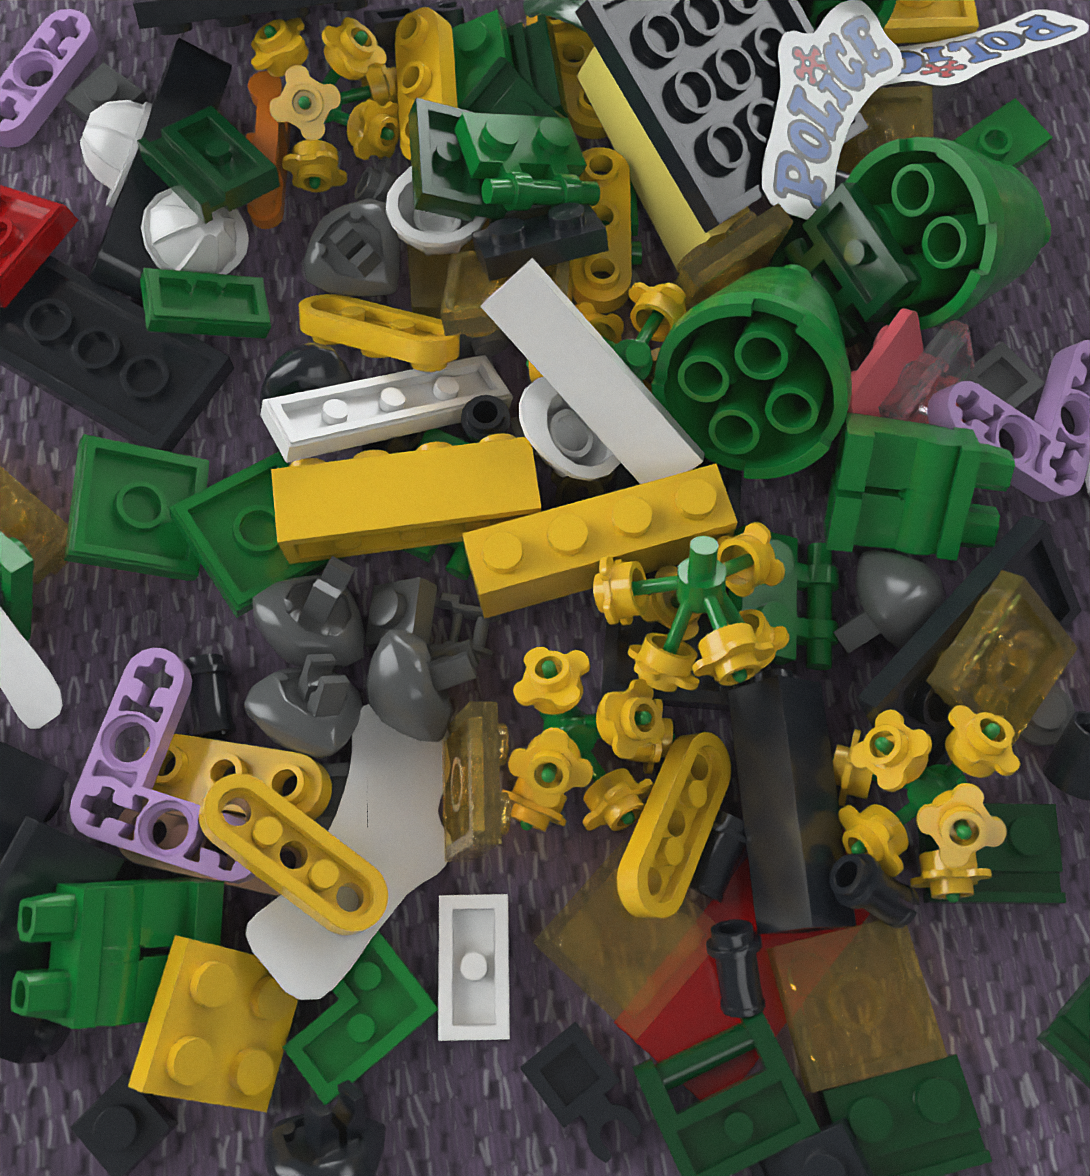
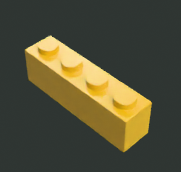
[271,433,541,564]
[462,464,738,619]

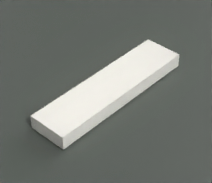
[480,258,705,484]
[260,355,513,463]

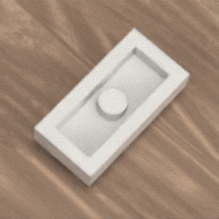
[438,894,510,1041]

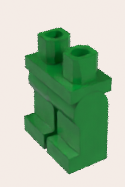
[823,412,1015,561]
[11,877,224,1029]

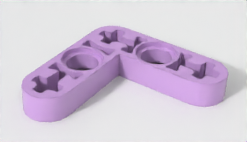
[0,9,98,148]
[927,340,1090,502]
[69,647,256,884]

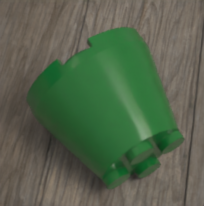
[846,137,1051,330]
[651,264,852,479]

